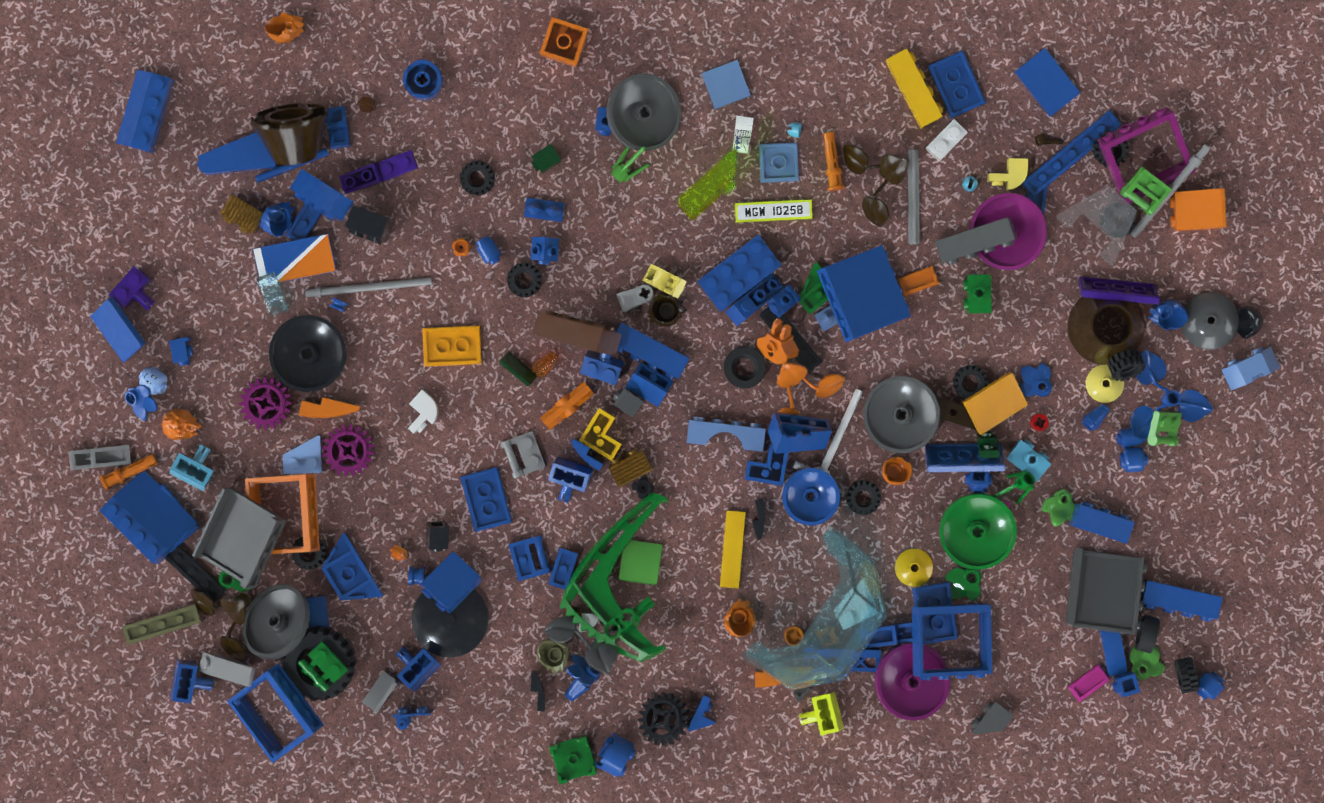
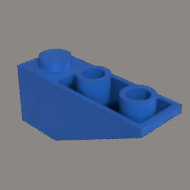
[725,273,784,326]

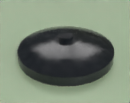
[269,315,347,392]
[411,589,488,657]

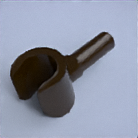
[1035,134,1063,146]

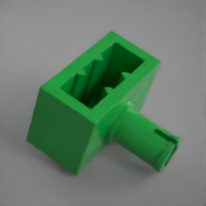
[963,274,992,314]

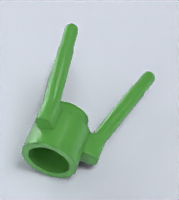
[610,146,650,183]

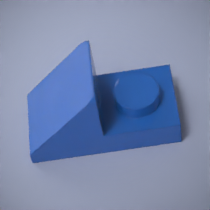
[687,694,716,732]

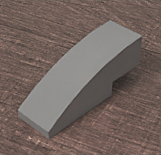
[68,445,131,470]

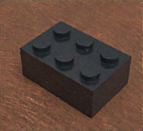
[344,205,394,245]

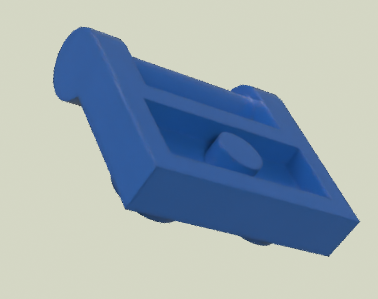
[508,535,552,581]

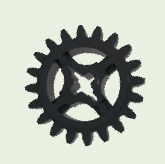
[638,692,691,746]

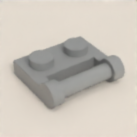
[500,431,546,479]

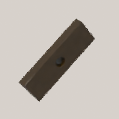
[937,397,977,431]

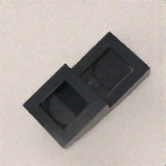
[752,498,765,540]
[530,671,545,712]

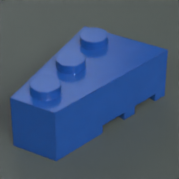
[768,412,832,454]

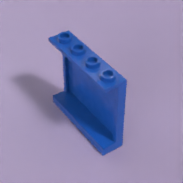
[817,245,911,342]

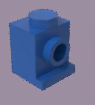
[766,285,801,318]
[169,337,193,366]

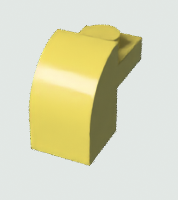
[987,158,1028,190]
[642,264,687,298]

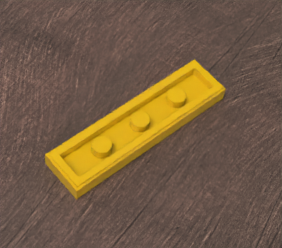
[720,510,746,589]

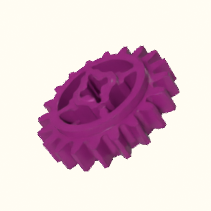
[238,377,293,430]
[322,424,375,477]

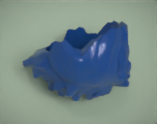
[260,201,294,237]
[1148,299,1188,330]

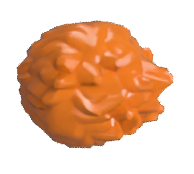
[265,12,304,44]
[161,409,202,440]
[724,598,756,637]

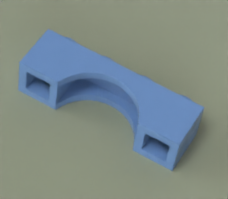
[687,417,766,452]

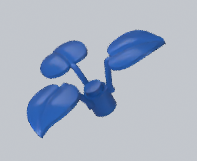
[1130,350,1213,439]

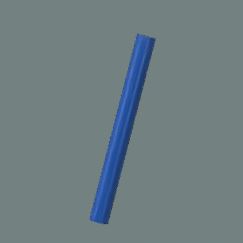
[255,148,329,183]

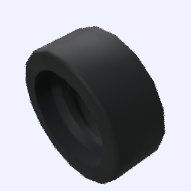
[1135,615,1160,653]

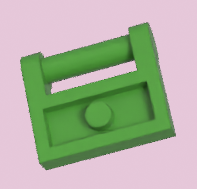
[1120,167,1172,215]
[1148,411,1182,446]

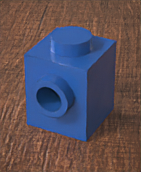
[595,107,613,137]
[1112,671,1141,698]

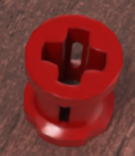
[1029,414,1049,431]

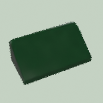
[499,352,537,386]

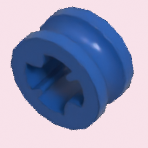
[329,297,348,313]

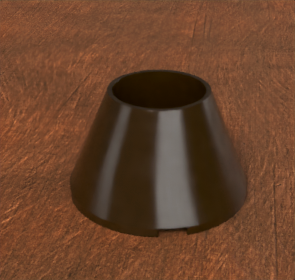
[250,103,328,165]
[1067,297,1145,365]

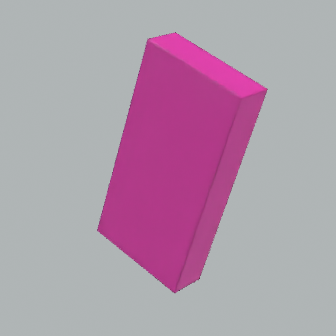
[1067,664,1110,703]

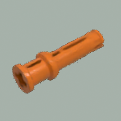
[822,132,845,191]
[99,453,158,491]

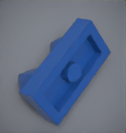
[524,198,565,222]

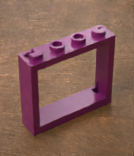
[1097,107,1196,205]

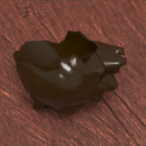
[647,295,687,327]

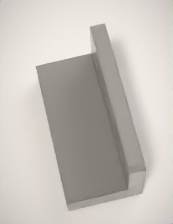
[362,671,399,715]

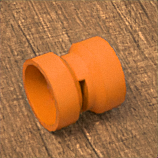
[784,626,804,646]

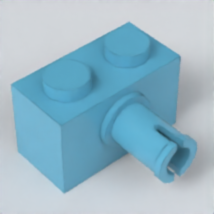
[1005,439,1051,482]
[170,445,213,492]

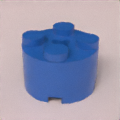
[403,60,443,101]
[595,732,636,777]

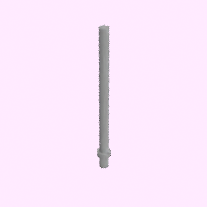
[305,277,432,298]

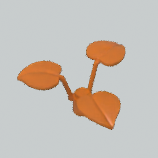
[777,362,845,415]

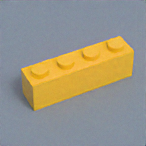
[885,49,943,129]

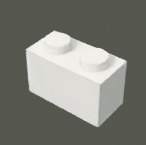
[925,120,968,162]

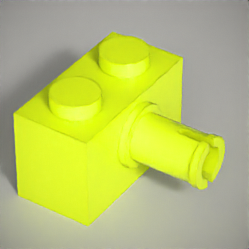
[799,691,844,735]

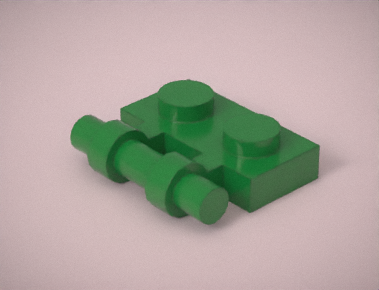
[298,641,349,692]

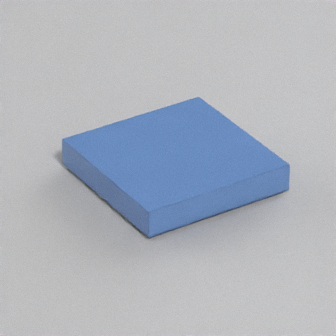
[701,60,751,110]
[759,142,799,183]

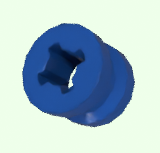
[408,566,425,586]

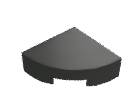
[793,677,812,703]

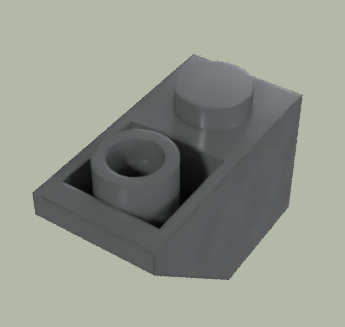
[613,389,644,417]
[971,700,1014,734]

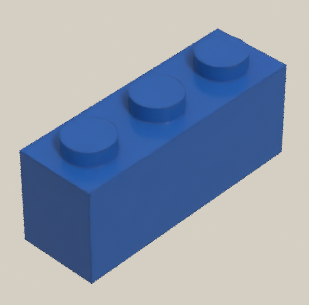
[1069,501,1134,544]

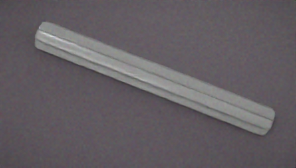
[907,149,920,245]

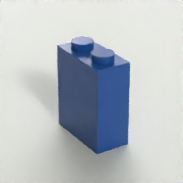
[421,551,482,614]

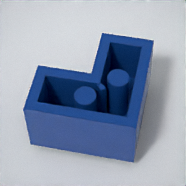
[744,445,788,486]

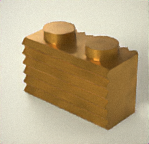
[219,194,263,235]
[608,448,653,488]

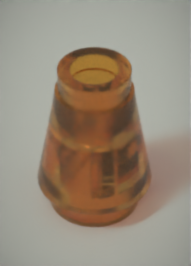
[530,351,559,379]

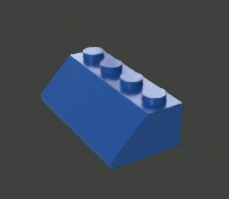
[116,70,174,154]

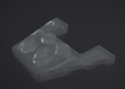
[1055,186,1137,267]

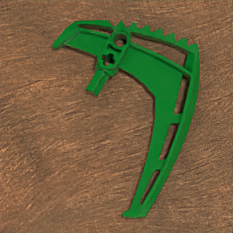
[560,493,669,662]

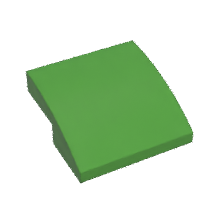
[619,540,662,586]

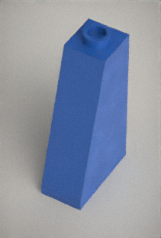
[197,132,278,175]

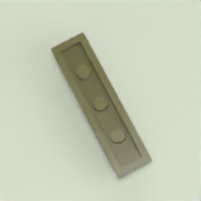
[122,604,202,645]

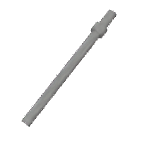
[1130,144,1211,238]

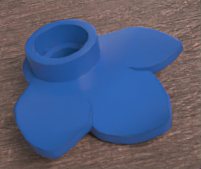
[1019,363,1052,397]
[125,385,158,421]
[566,654,601,686]

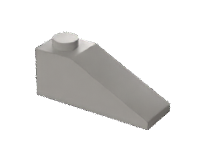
[198,652,255,687]

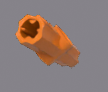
[540,381,594,430]

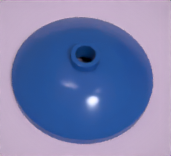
[782,468,840,526]

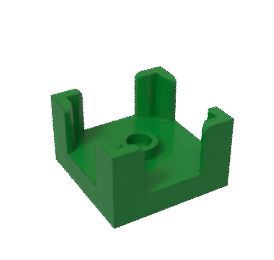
[549,735,597,785]

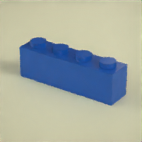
[290,169,354,222]
[616,322,689,380]
[1140,580,1223,622]

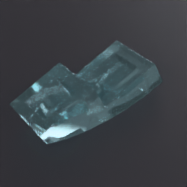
[257,272,289,316]

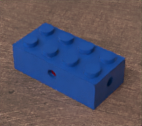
[697,235,781,312]

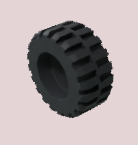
[280,626,357,702]

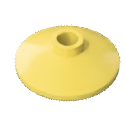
[1086,365,1124,403]

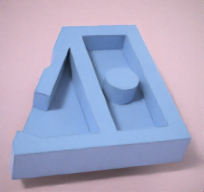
[283,436,323,474]

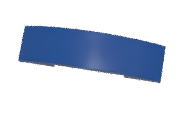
[1099,631,1127,676]

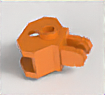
[756,319,799,364]

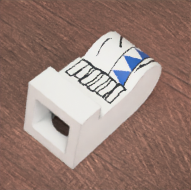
[732,116,754,154]

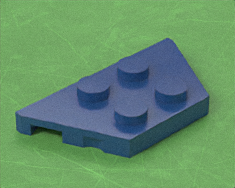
[321,533,383,601]

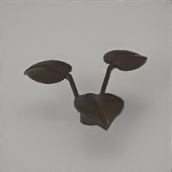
[843,144,909,227]
[190,589,251,661]

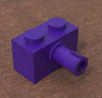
[109,266,156,311]

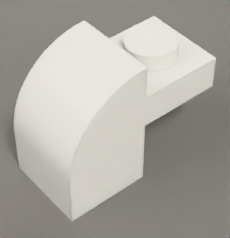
[408,390,438,434]

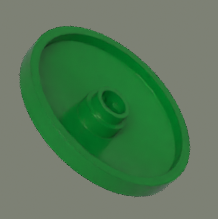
[939,493,1017,570]

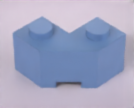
[1222,347,1280,390]

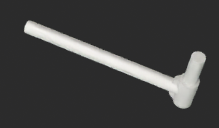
[793,389,863,474]

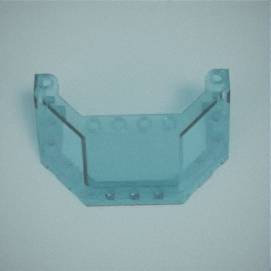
[743,526,887,691]

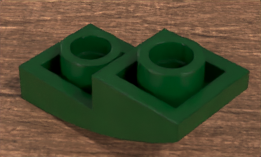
[976,431,999,458]

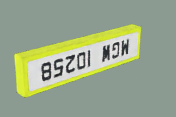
[735,199,812,223]

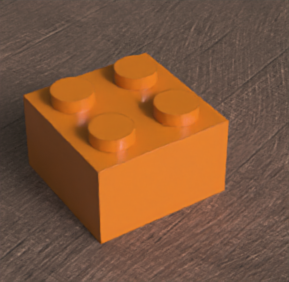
[540,17,589,68]

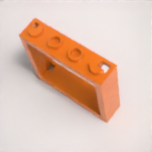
[244,474,320,554]

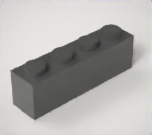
[935,217,1018,265]

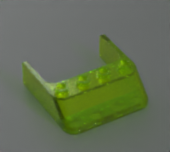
[677,148,738,220]

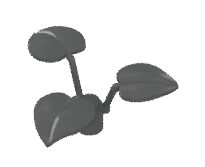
[544,607,631,674]

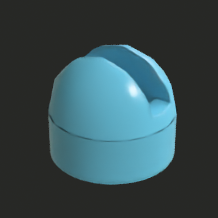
[787,122,802,138]
[962,176,978,192]

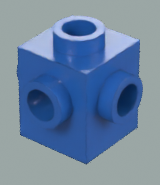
[531,237,559,265]
[965,471,993,493]

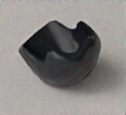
[1237,306,1263,339]

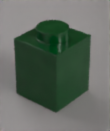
[531,144,562,174]

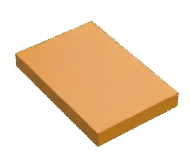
[422,326,482,367]
[962,372,1028,435]

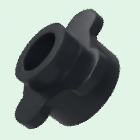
[632,476,655,499]

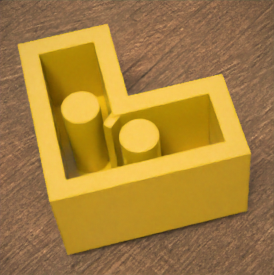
[579,408,622,461]

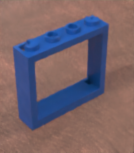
[912,603,992,680]
[227,663,324,763]

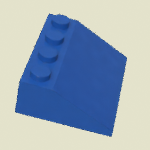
[99,470,198,564]

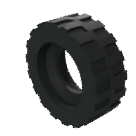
[724,346,766,389]

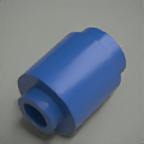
[475,236,502,266]
[1116,427,1146,448]

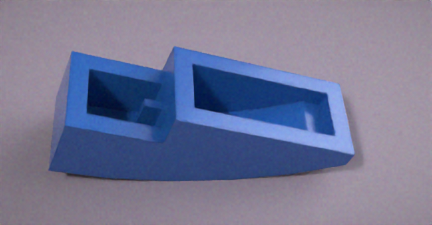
[858,621,912,649]

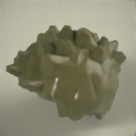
[537,637,569,675]

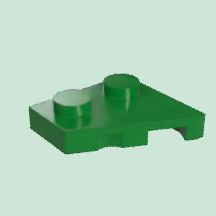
[799,262,828,315]

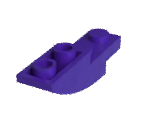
[339,150,419,194]

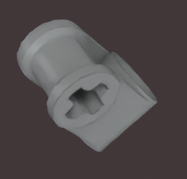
[616,285,654,313]

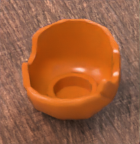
[882,457,913,485]

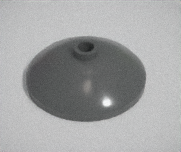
[1181,292,1239,350]

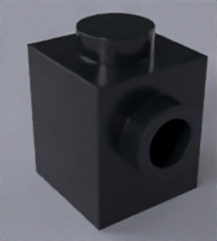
[426,521,449,552]

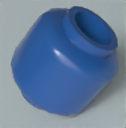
[1119,447,1148,473]
[1197,671,1225,700]

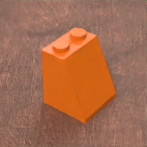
[1169,188,1227,232]

